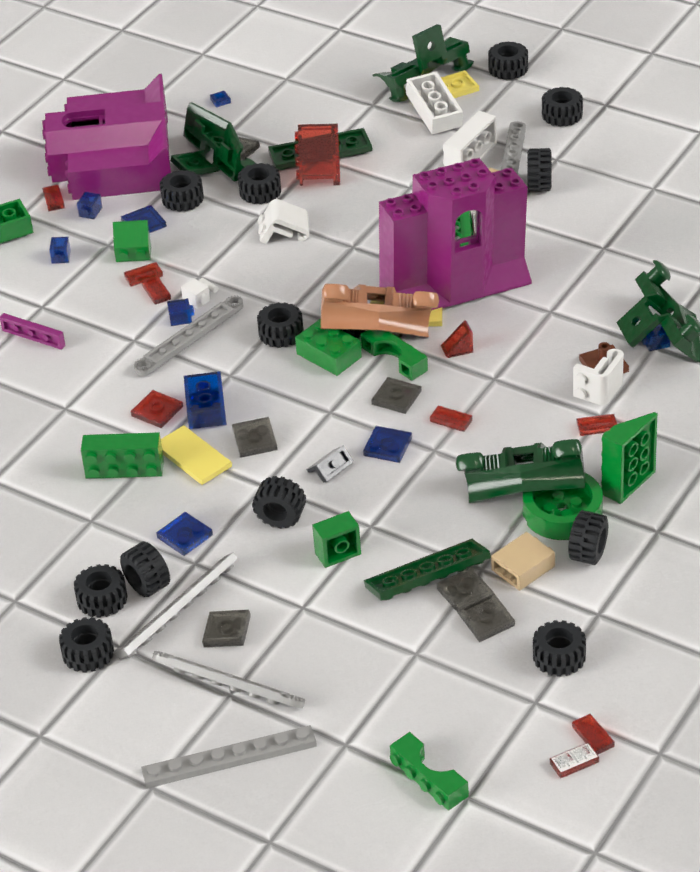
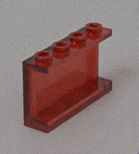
[295,123,340,186]

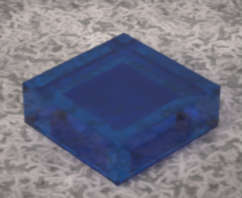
[210,91,231,108]

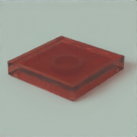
[131,390,183,428]

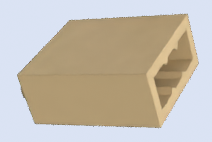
[491,532,555,591]

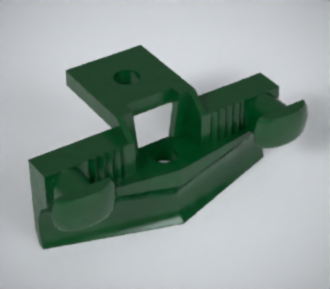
[372,24,474,102]
[170,102,255,182]
[616,260,700,362]
[456,439,585,504]

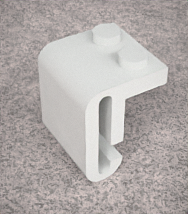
[258,199,310,244]
[573,349,624,405]

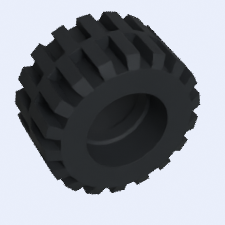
[488,41,528,80]
[542,87,583,127]
[527,148,552,191]
[238,163,281,204]
[160,170,204,212]
[257,302,304,348]
[252,476,306,529]
[568,510,609,565]
[120,541,170,597]
[74,564,128,618]
[59,617,114,673]
[533,620,586,677]

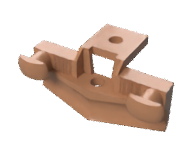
[321,284,439,338]

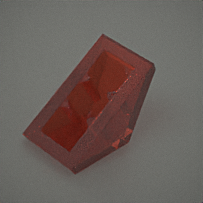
[441,320,473,358]

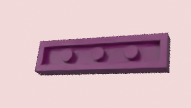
[0,313,66,350]

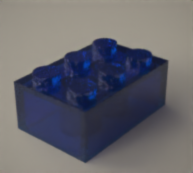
[183,371,227,429]

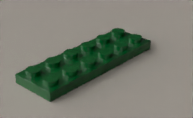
[268,128,373,170]
[364,539,491,601]

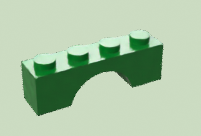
[361,330,428,381]
[390,732,469,810]

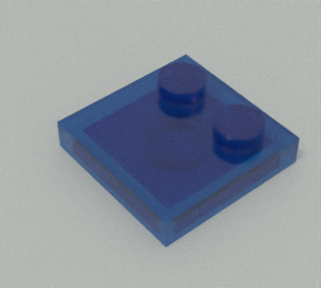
[363,426,412,463]
[156,512,213,556]

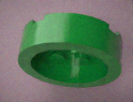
[523,472,603,540]

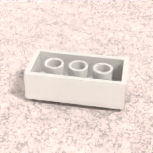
[406,71,463,135]
[443,111,497,167]

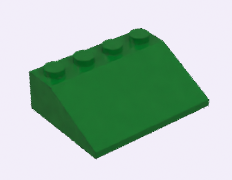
[601,412,658,504]

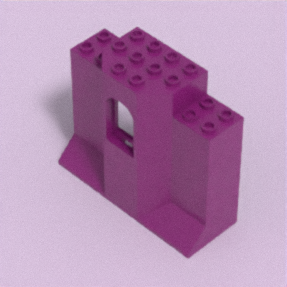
[42,74,171,200]
[379,158,532,311]

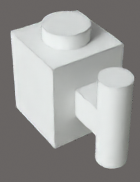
[181,278,219,309]

